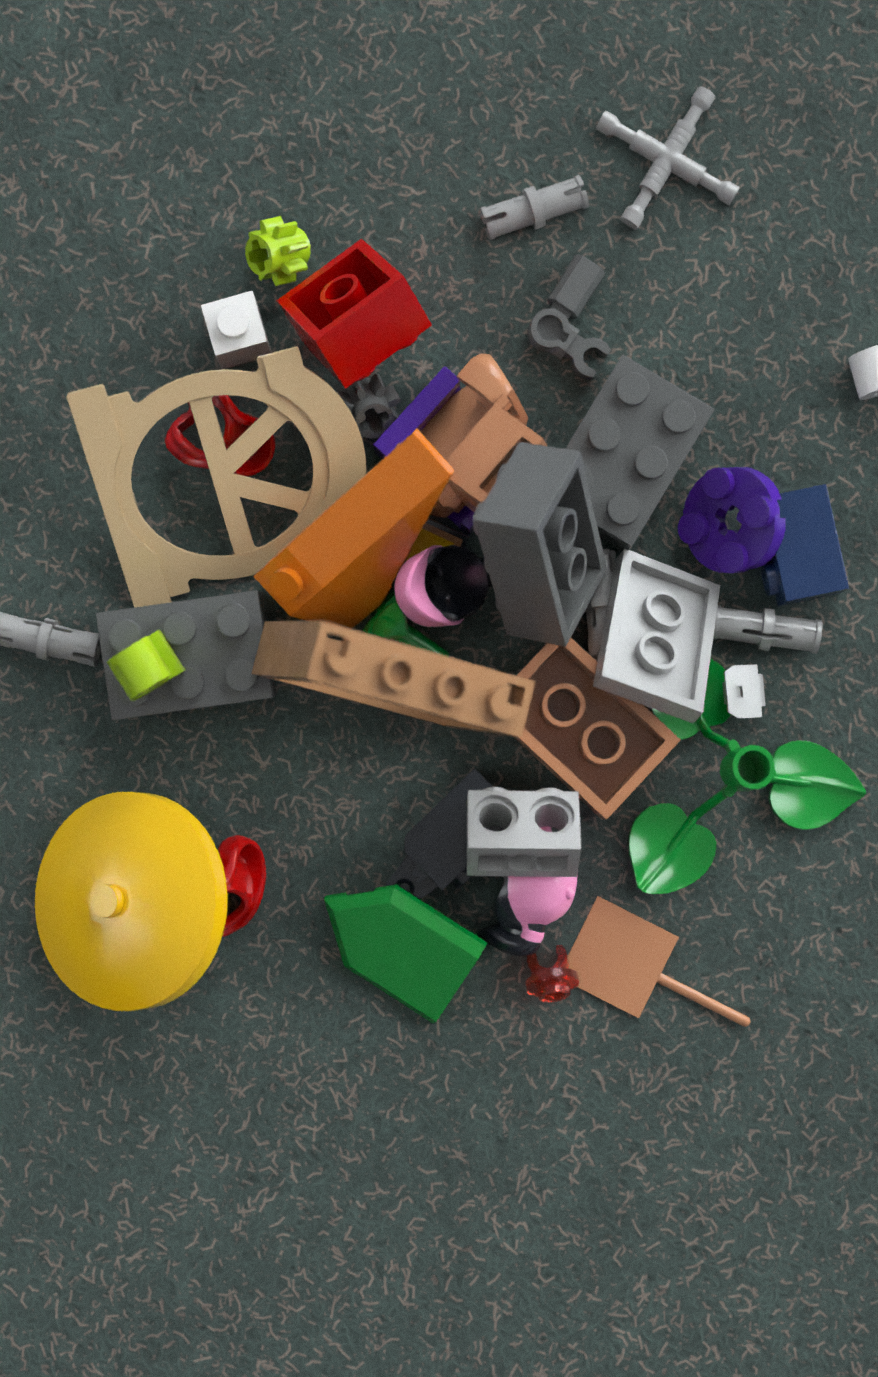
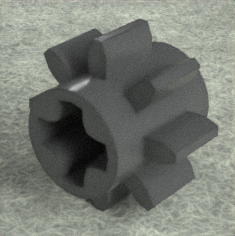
[337,373,401,439]

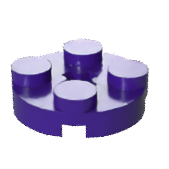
[678,467,785,573]

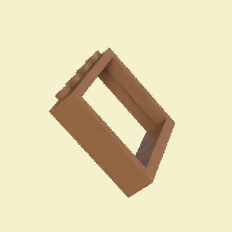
[251,621,535,737]

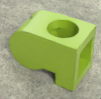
[106,630,186,701]

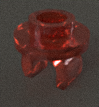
[525,945,579,1003]

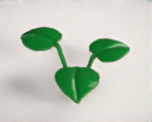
[628,658,866,894]

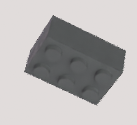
[565,354,715,551]
[473,442,607,647]
[96,590,277,720]

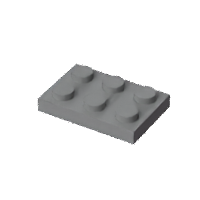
[593,548,720,723]

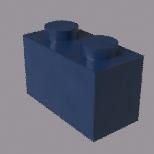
[761,484,849,606]

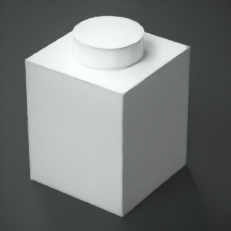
[201,291,271,369]

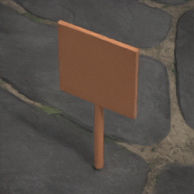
[558,896,751,1027]

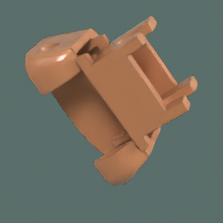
[392,353,547,518]

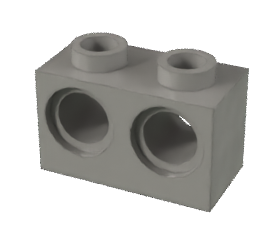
[466,787,581,877]

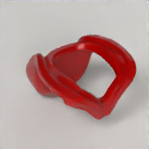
[165,395,276,477]
[218,835,266,937]

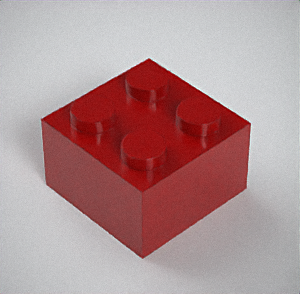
[276,238,432,389]

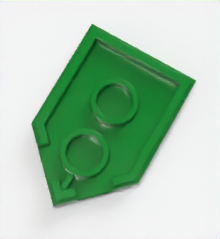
[324,885,487,1024]

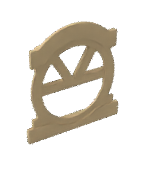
[67,346,366,607]

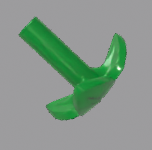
[363,591,449,657]

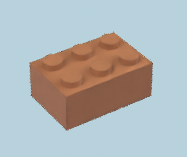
[513,638,681,820]

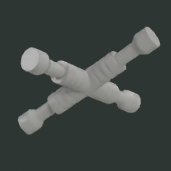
[596,87,740,230]

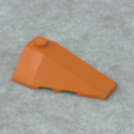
[253,429,455,629]

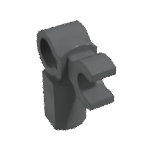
[527,254,611,380]

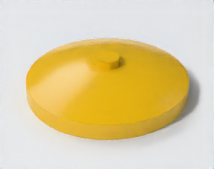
[35,792,227,1011]

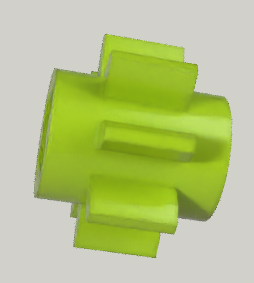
[245,216,311,286]

